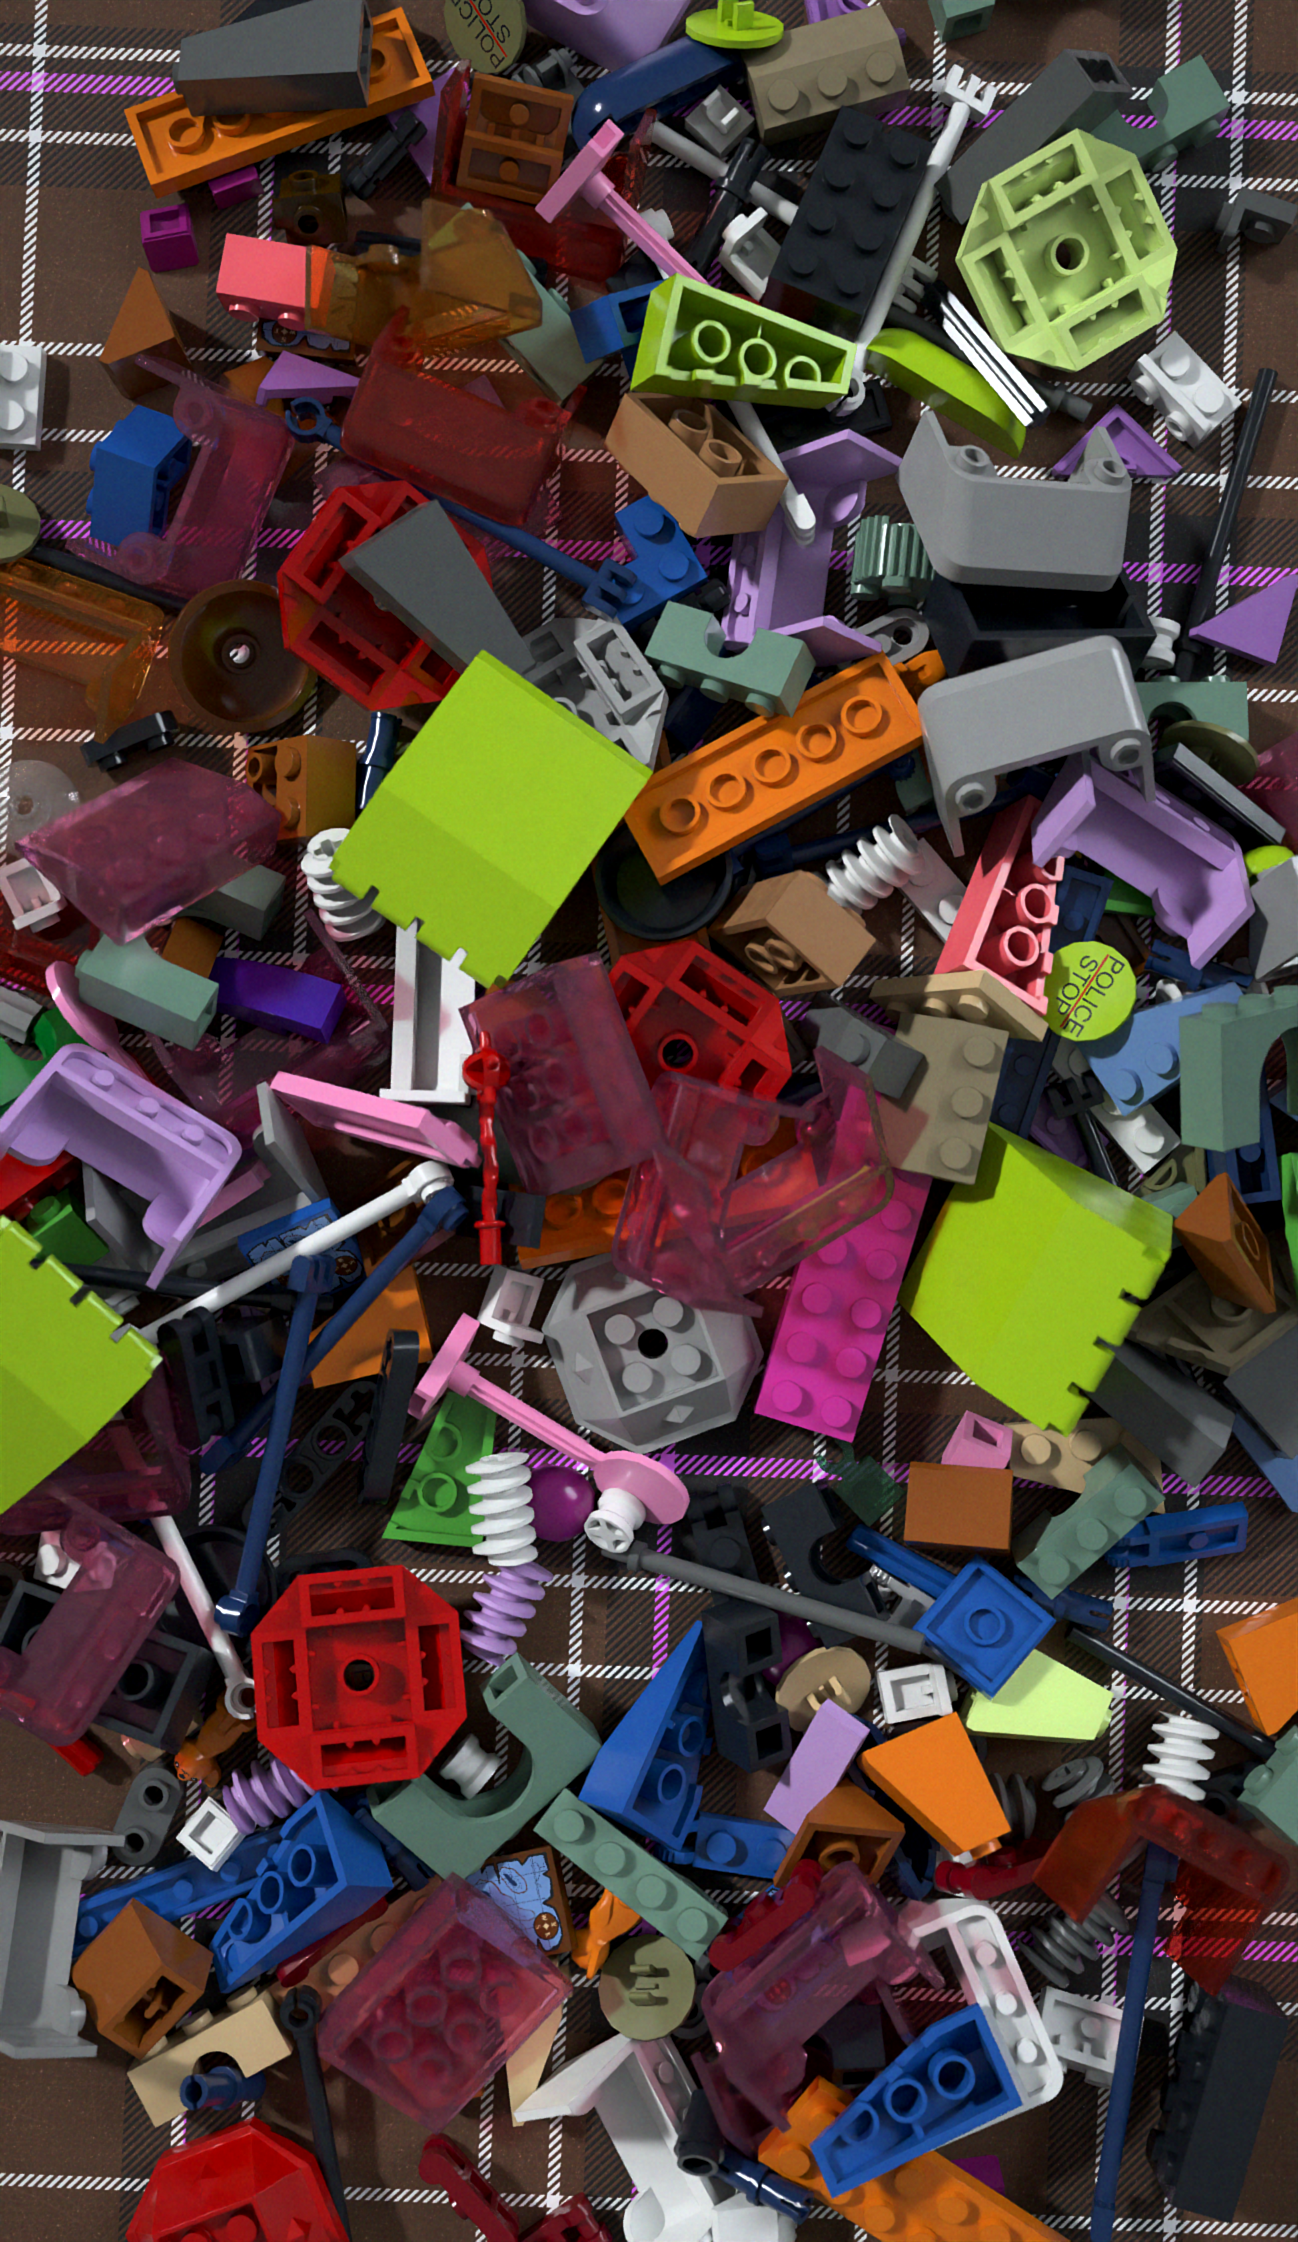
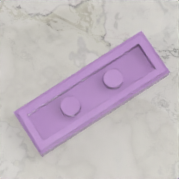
[763,1698,870,1835]

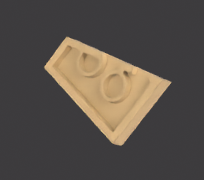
[869,970,1049,1042]
[1004,1415,1165,1514]

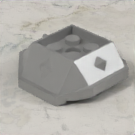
[522,616,669,771]
[541,1238,764,1455]

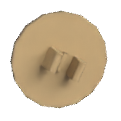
[775,1646,871,1732]

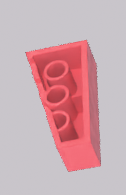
[933,794,1065,1017]

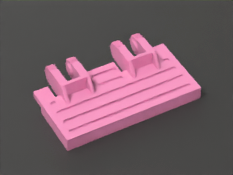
[270,1071,483,1169]

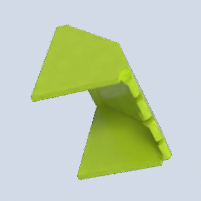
[328,649,654,989]
[896,1121,1173,1438]
[0,1215,162,1515]

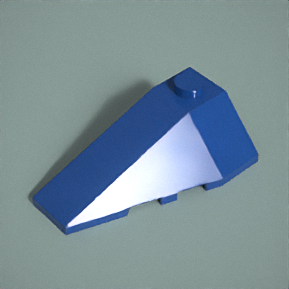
[578,1620,713,1852]
[209,1791,394,1993]
[809,2002,1023,2199]

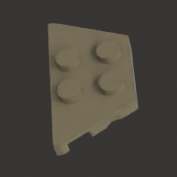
[1125,1230,1298,1377]

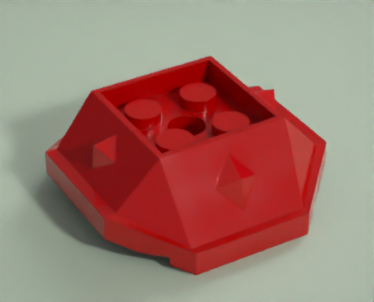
[277,480,493,711]
[563,939,792,1166]
[251,1565,467,1790]
[125,2116,350,2242]

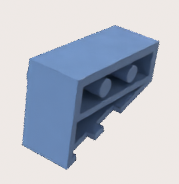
[1073,981,1244,1117]

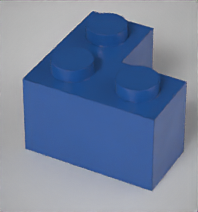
[569,278,668,393]
[86,405,194,556]
[601,495,708,635]

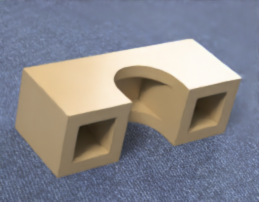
[127,1981,296,2128]

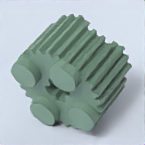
[850,515,937,611]

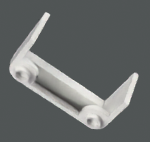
[380,917,477,1105]
[839,1898,1063,2152]
[513,2033,741,2242]

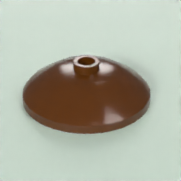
[168,579,318,733]

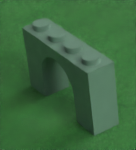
[75,828,286,1051]
[1179,985,1298,1152]
[365,1652,603,1888]

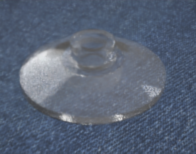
[0,760,81,858]

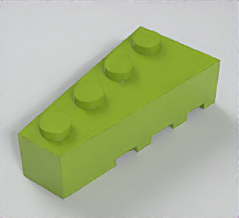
[630,273,858,409]

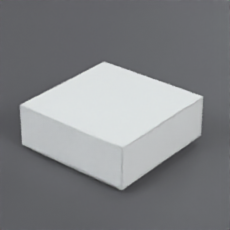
[176,1796,246,1872]

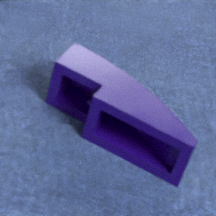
[208,957,348,1044]

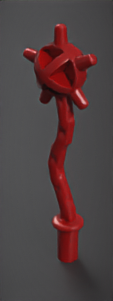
[462,1031,511,1266]

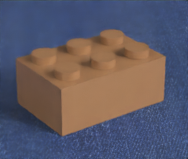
[603,392,789,538]
[706,870,876,997]

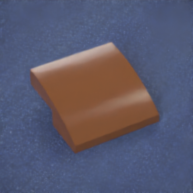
[456,72,574,205]

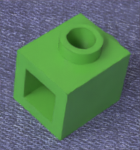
[26,1188,110,1265]

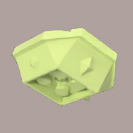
[955,128,1178,373]

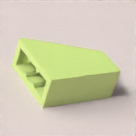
[958,1649,1114,1744]

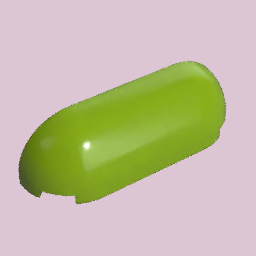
[865,328,1026,460]

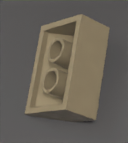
[737,4,911,147]
[866,1012,1009,1185]

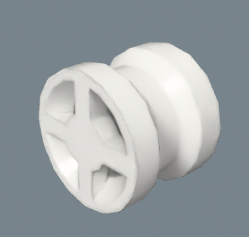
[1140,616,1181,670]
[584,1488,647,1553]
[438,1733,502,1800]

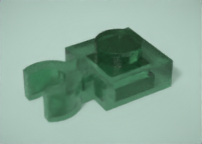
[815,1438,905,1527]

